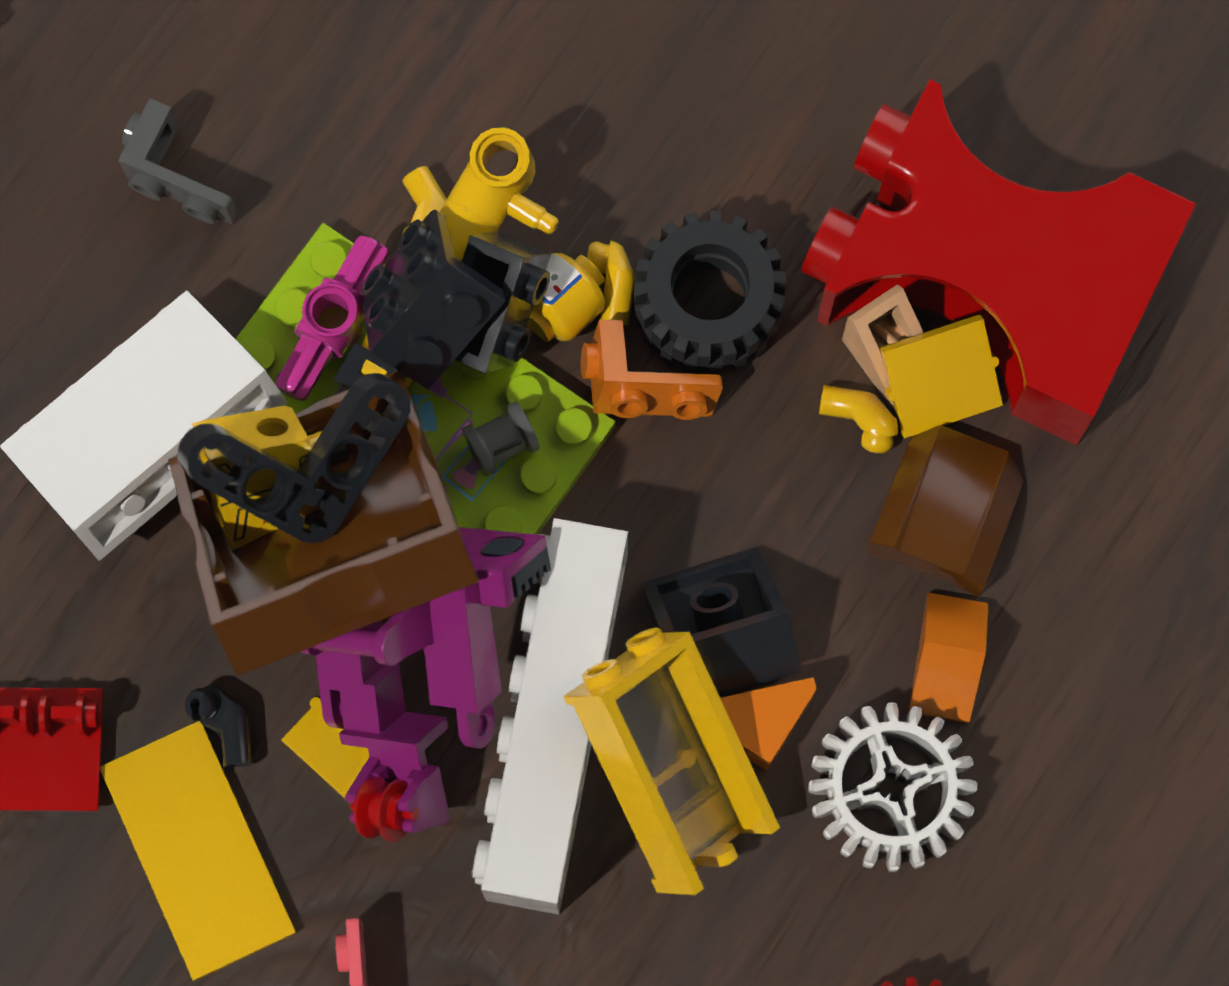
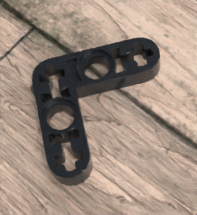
[178,373,410,544]

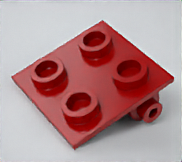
[0,688,104,811]

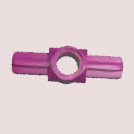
[276,236,389,401]

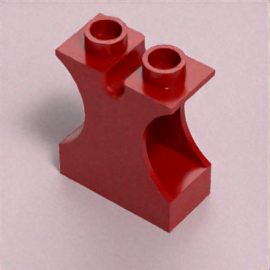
[801,79,1196,446]

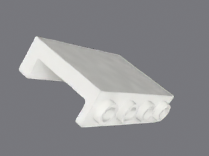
[0,290,288,561]

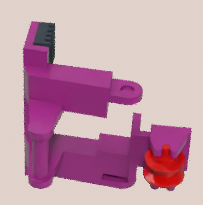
[300,527,551,842]

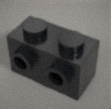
[455,231,552,373]

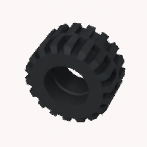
[634,211,786,375]

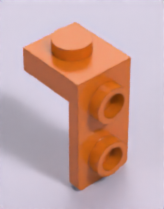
[581,319,723,420]

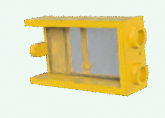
[563,628,780,895]

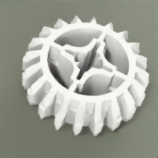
[808,703,977,872]

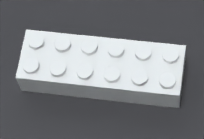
[472,518,628,915]

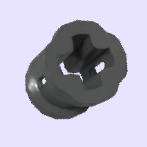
[461,401,540,477]

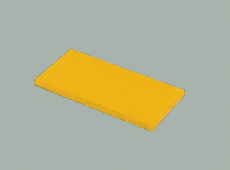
[100,721,297,982]

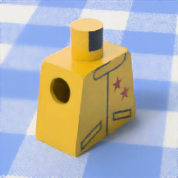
[192,406,349,550]

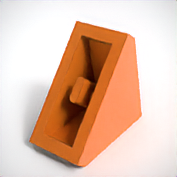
[908,593,988,724]
[720,677,817,771]

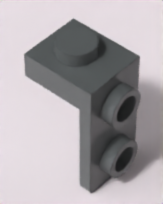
[118,98,238,224]

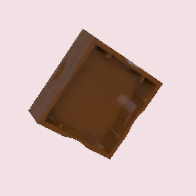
[168,371,479,676]

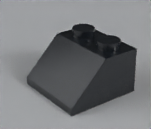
[642,548,802,697]

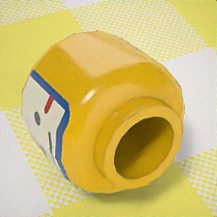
[527,253,605,342]

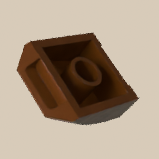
[866,425,1024,597]

